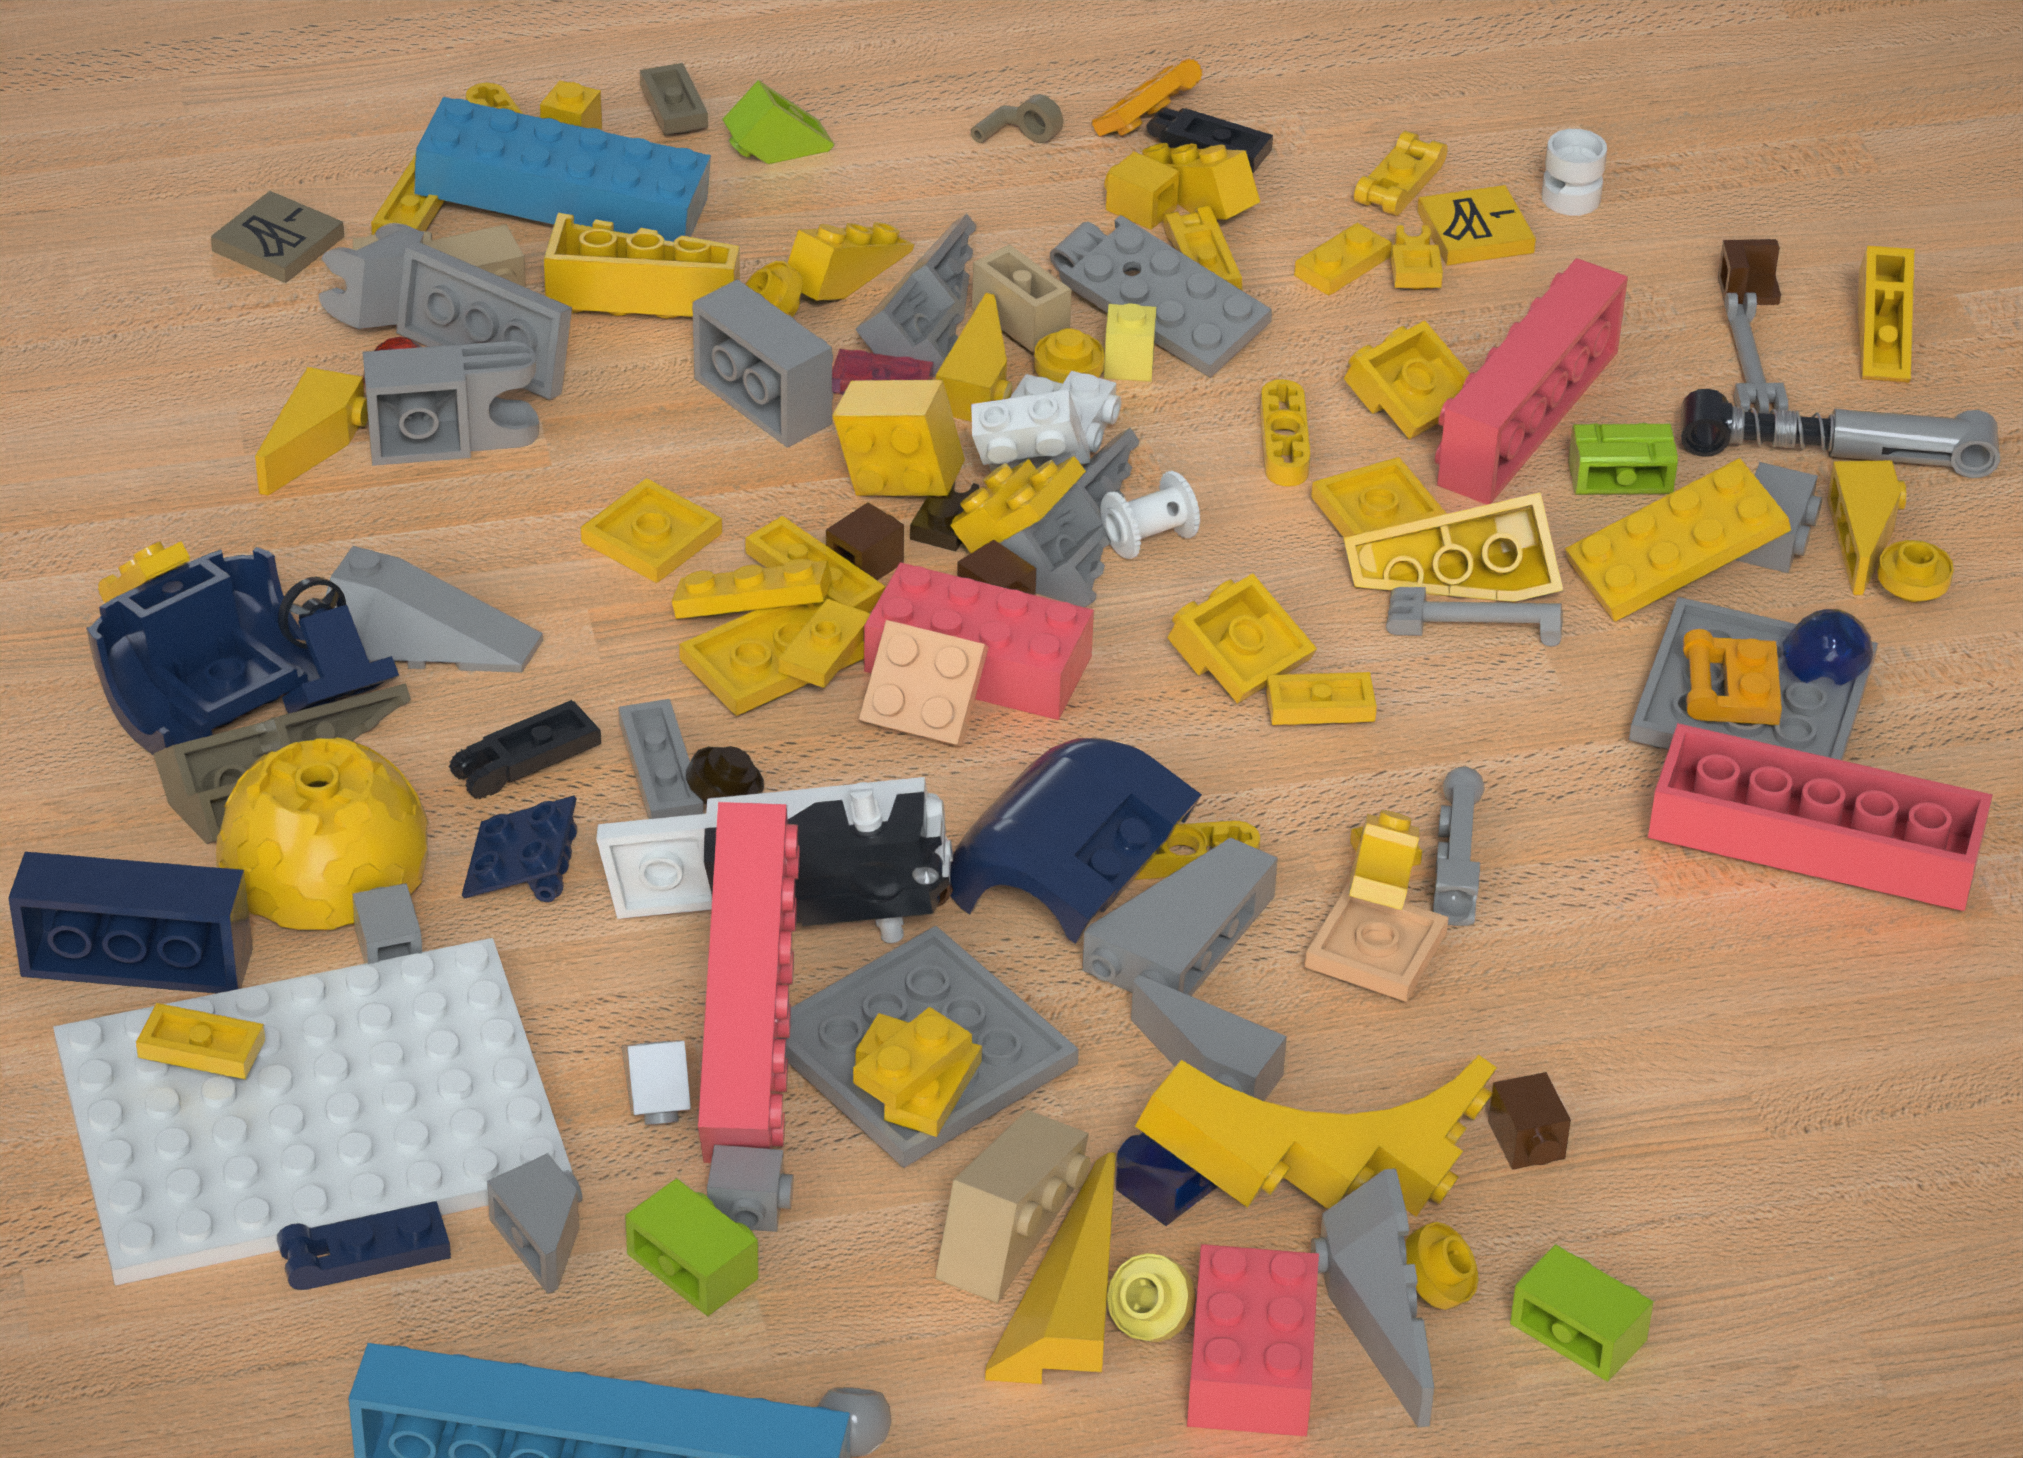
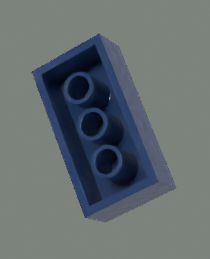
[8,851,253,994]

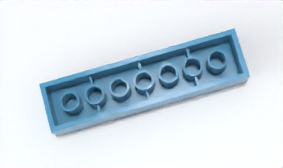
[348,1343,850,1458]

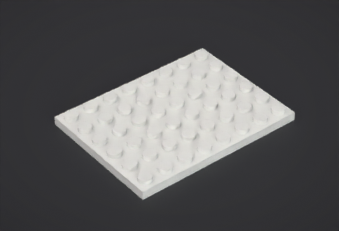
[53,938,573,1286]

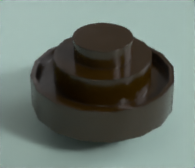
[686,746,764,804]

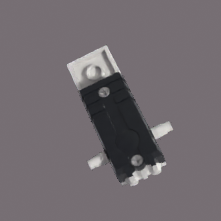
[596,777,953,943]

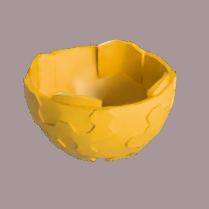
[216,737,429,930]

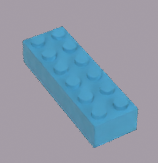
[414,97,711,242]

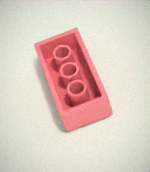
[864,562,1094,720]

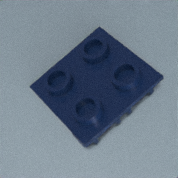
[462,795,578,902]

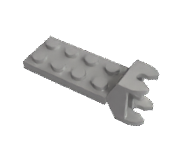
[318,223,572,400]

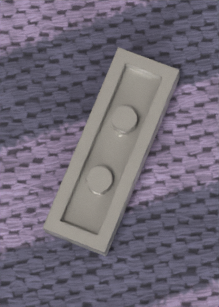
[618,699,703,819]

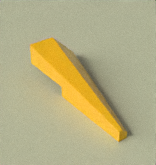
[985,1152,1116,1384]

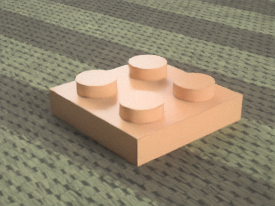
[859,620,989,747]
[1305,884,1449,1002]

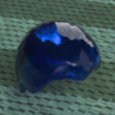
[1782,609,1874,686]

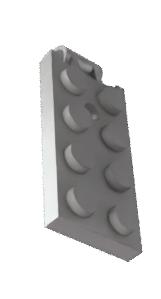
[1050,215,1272,378]

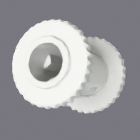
[1100,471,1200,559]

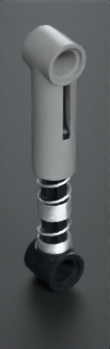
[1681,389,2000,478]

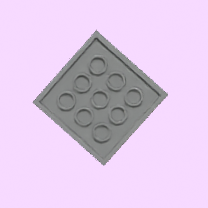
[1629,597,1878,760]
[779,926,1079,1168]

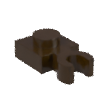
[910,482,979,552]

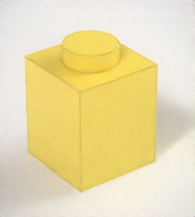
[1104,303,1156,382]

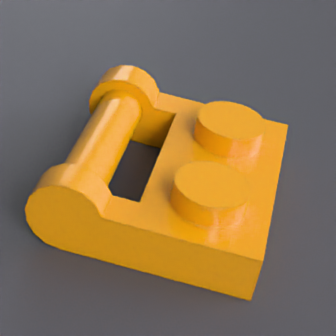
[1683,629,1782,725]

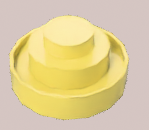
[1107,1253,1196,1342]

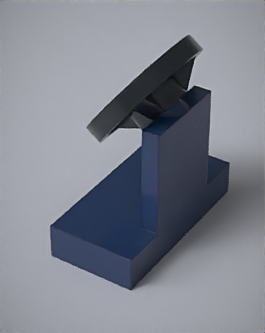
[278,576,399,714]

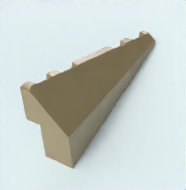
[153,683,411,844]

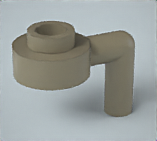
[971,94,1063,143]

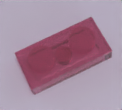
[832,349,934,395]

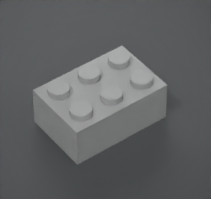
[693,279,833,448]

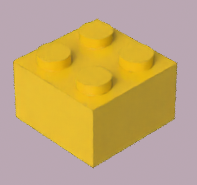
[832,380,965,496]

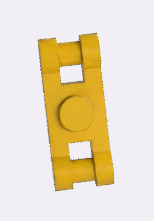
[1354,130,1448,216]

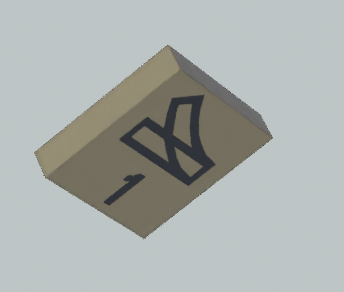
[211,191,344,283]

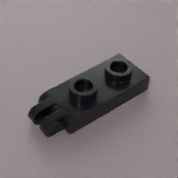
[1146,108,1273,173]

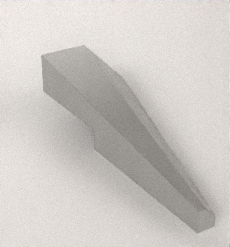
[855,214,976,377]
[1000,427,1139,607]

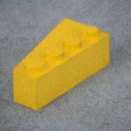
[544,212,740,319]

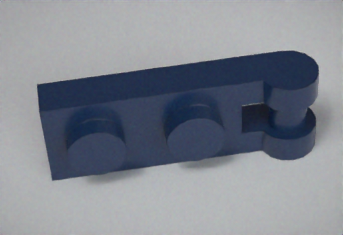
[276,1201,451,1290]

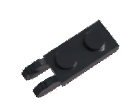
[448,700,601,799]

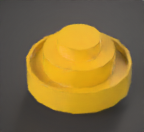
[745,261,803,317]
[1034,328,1104,384]
[1877,540,1954,602]
[1405,1222,1479,1310]

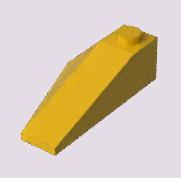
[1343,492,1563,602]

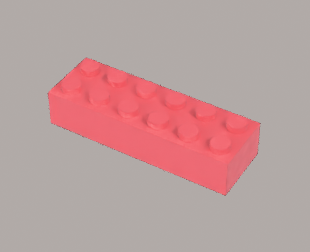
[1435,258,1628,505]
[1648,723,1993,911]
[698,802,800,1163]

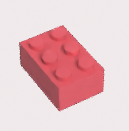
[1187,1244,1319,1437]

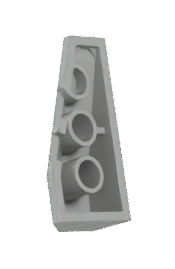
[326,546,543,673]

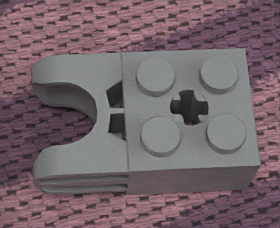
[363,341,539,466]

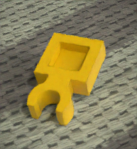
[1391,225,1443,290]

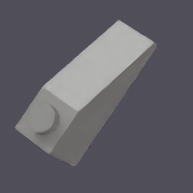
[1131,974,1287,1101]

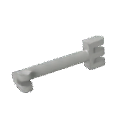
[1724,293,1788,414]
[1386,587,1563,647]

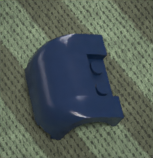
[86,547,320,756]
[950,738,1202,944]

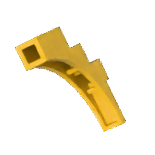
[1135,1054,1497,1217]

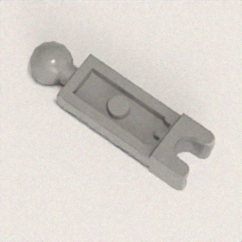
[1433,766,1485,926]

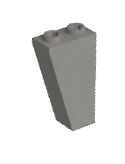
[1082,838,1278,996]

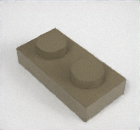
[640,63,708,135]

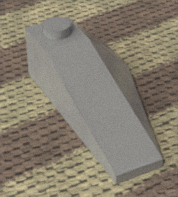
[1311,1169,1434,1427]

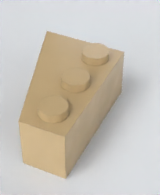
[935,1110,1090,1304]

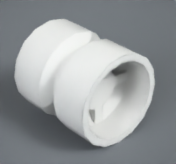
[1541,129,1607,216]

